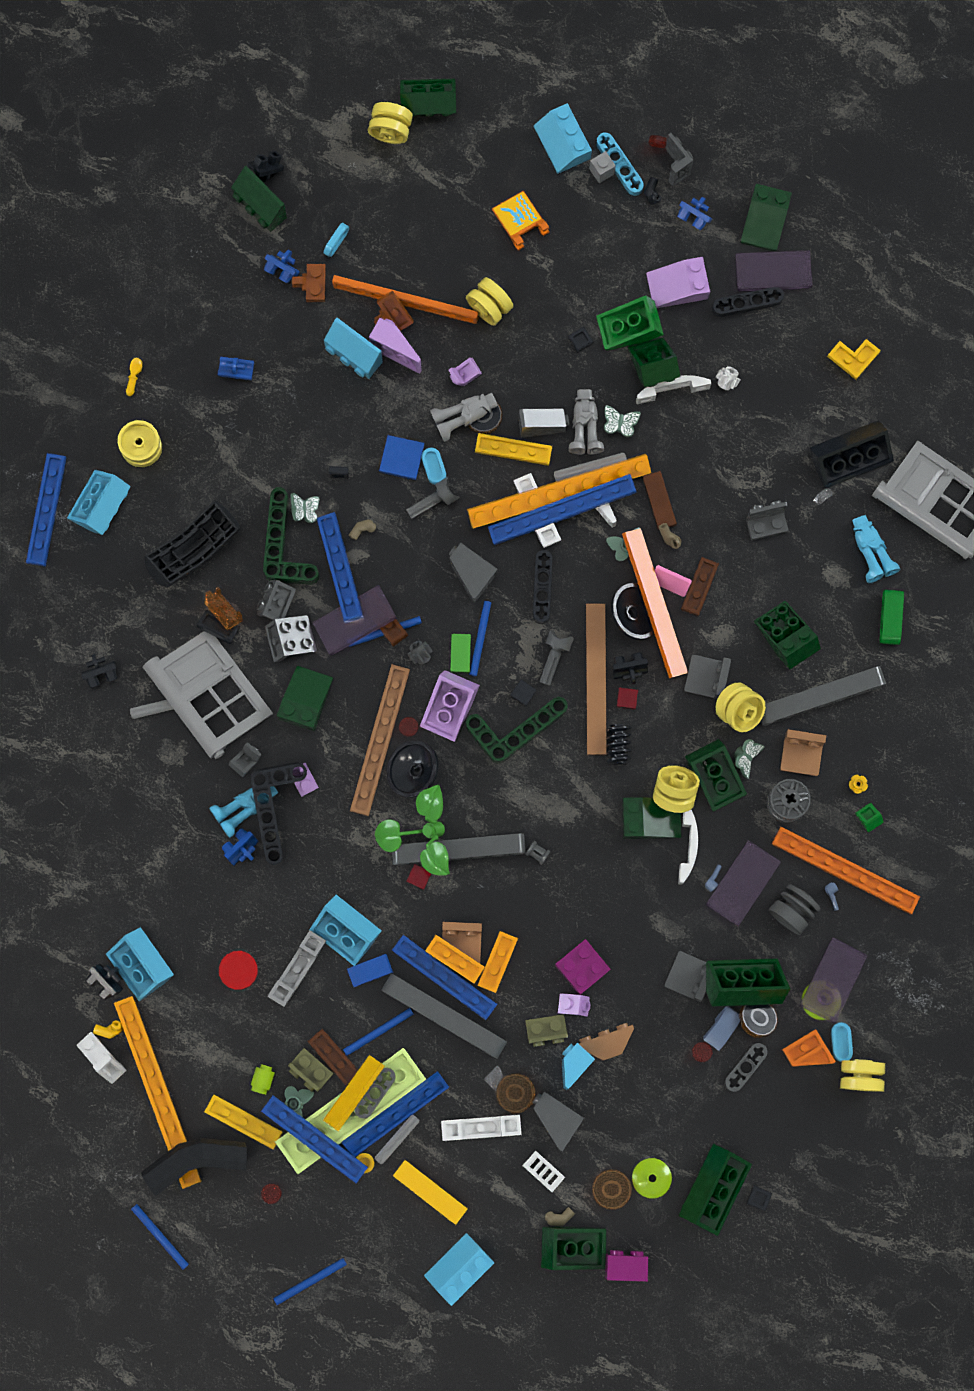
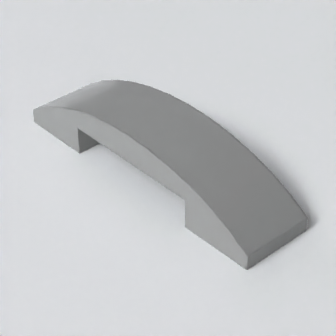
[267,930,326,1007]

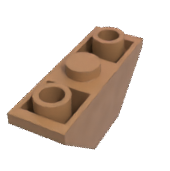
[579,1023,634,1061]

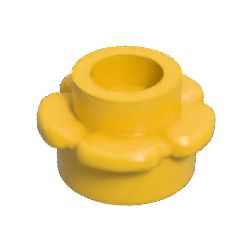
[849,775,868,794]

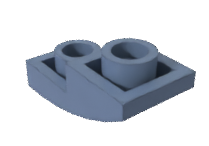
[703,1006,742,1050]

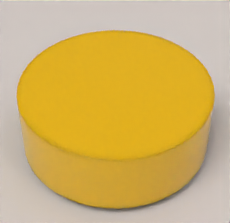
[356,1153,375,1173]

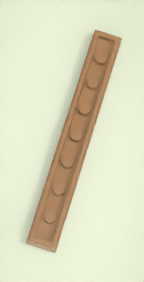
[586,604,606,755]
[350,664,410,817]

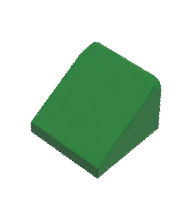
[855,803,884,832]

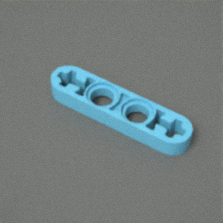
[596,133,644,196]

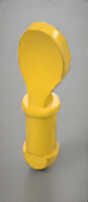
[126,358,142,396]

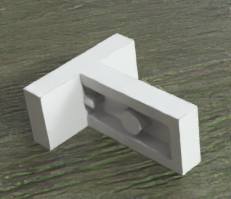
[77,1032,127,1084]

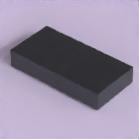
[197,610,240,644]

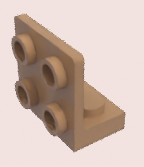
[780,729,826,776]
[442,922,482,963]

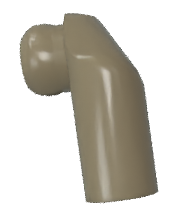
[348,519,376,541]
[659,523,681,549]
[545,1207,575,1226]

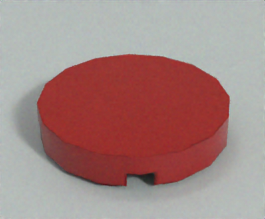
[219,951,258,990]

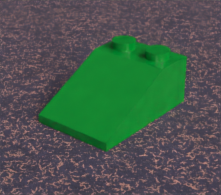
[596,295,664,351]

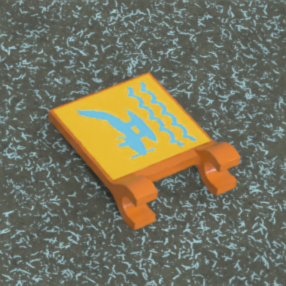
[492,191,549,250]

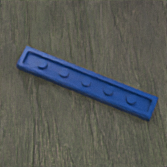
[26,453,66,567]
[317,512,364,623]
[392,935,497,1020]
[342,1071,449,1157]
[261,1095,368,1183]

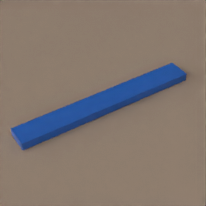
[488,474,637,545]

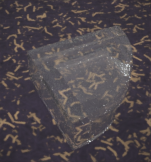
[814,488,833,505]
[484,1065,503,1093]

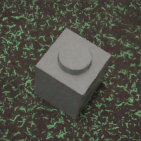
[589,151,616,183]

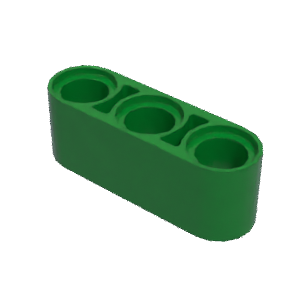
[880,589,904,645]

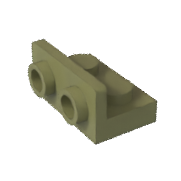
[525,1014,568,1047]
[288,1048,333,1092]

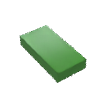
[451,634,471,673]

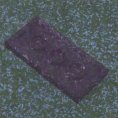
[735,250,812,291]
[313,585,397,656]
[706,840,781,926]
[800,938,868,1024]

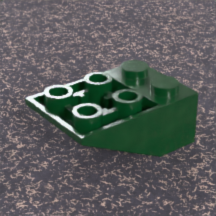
[754,601,821,670]

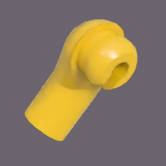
[93,1020,123,1039]

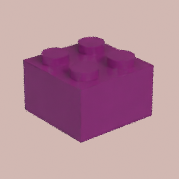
[555,939,611,995]
[605,1250,648,1282]

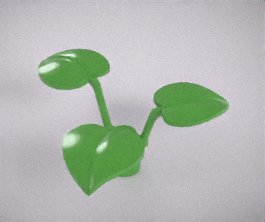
[375,785,450,875]

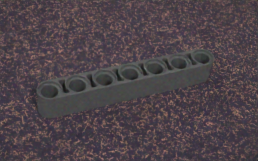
[761,666,887,726]
[392,833,526,866]
[381,974,507,1059]

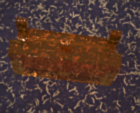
[204,587,243,631]

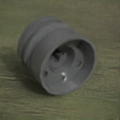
[767,779,811,823]
[768,884,821,935]

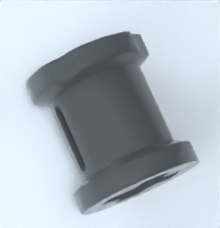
[525,840,551,865]

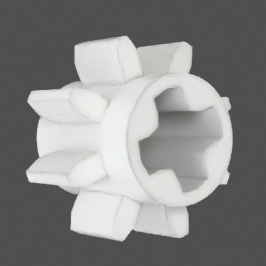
[716,367,740,390]

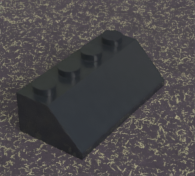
[810,420,894,488]

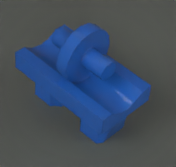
[677,197,712,230]
[264,250,300,283]
[218,357,254,380]
[222,829,259,865]

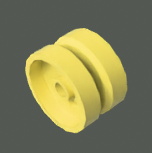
[368,102,413,144]
[466,277,513,326]
[118,420,162,467]
[715,683,766,732]
[653,766,700,813]
[840,1059,885,1092]

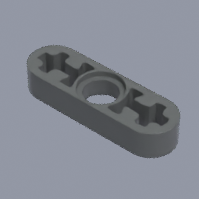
[724,1043,768,1092]
[354,1068,396,1119]

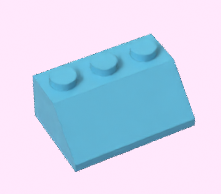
[534,103,592,174]
[324,318,383,379]
[67,470,131,535]
[309,895,382,966]
[106,927,174,1001]
[562,1043,595,1090]
[424,1233,494,1306]

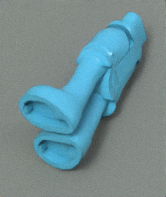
[852,515,901,583]
[209,786,278,838]

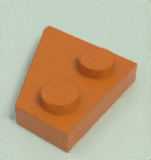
[782,1029,836,1067]

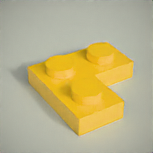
[827,339,881,380]

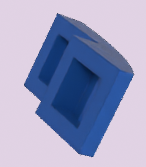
[347,954,393,987]

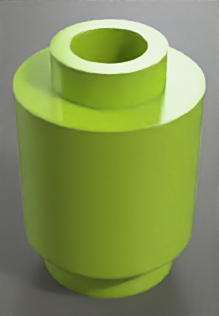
[251,1064,275,1095]

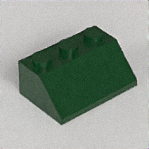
[400,79,456,116]
[232,166,287,232]

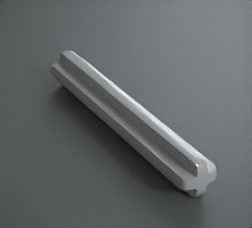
[554,453,627,481]

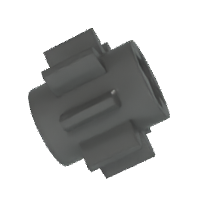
[407,641,433,665]

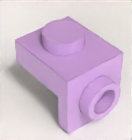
[449,358,482,386]
[293,763,319,797]
[558,994,590,1016]

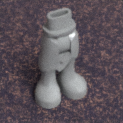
[568,389,604,455]
[430,393,498,442]

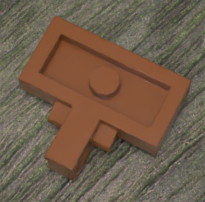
[292,264,326,302]
[374,291,414,331]

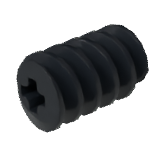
[607,724,631,765]

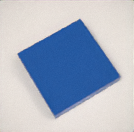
[379,435,424,480]

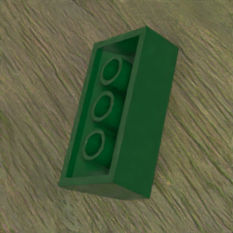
[706,959,790,1007]
[679,1144,752,1236]

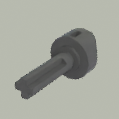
[406,476,460,519]
[540,630,574,685]

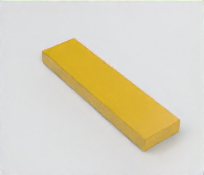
[475,433,552,466]
[323,1055,385,1132]
[204,1095,283,1150]
[393,1160,468,1225]

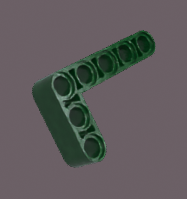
[263,487,319,585]
[466,697,568,764]

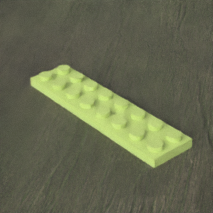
[275,1048,426,1174]

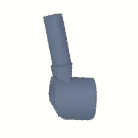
[705,865,722,892]
[825,882,839,911]

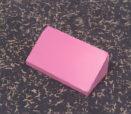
[655,565,692,597]

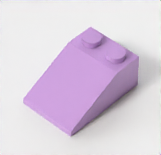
[646,257,710,308]
[369,318,422,374]
[420,670,480,742]

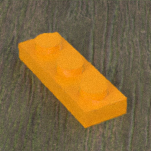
[478,931,518,993]
[425,935,485,984]

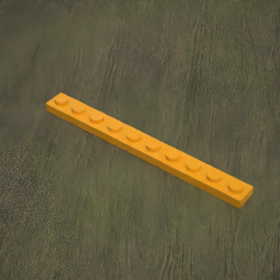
[467,454,651,528]
[114,996,202,1189]

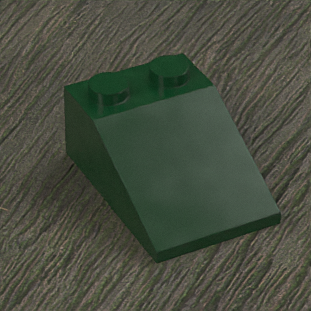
[740,184,792,252]
[627,337,681,387]
[277,666,333,732]
[685,739,747,812]
[622,797,681,839]
[541,1227,606,1270]

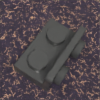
[256,580,296,621]

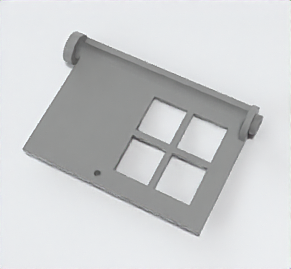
[872,441,974,560]
[143,631,273,759]

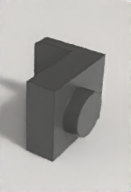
[229,743,261,777]

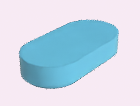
[323,223,349,257]
[422,448,446,485]
[831,1022,853,1062]

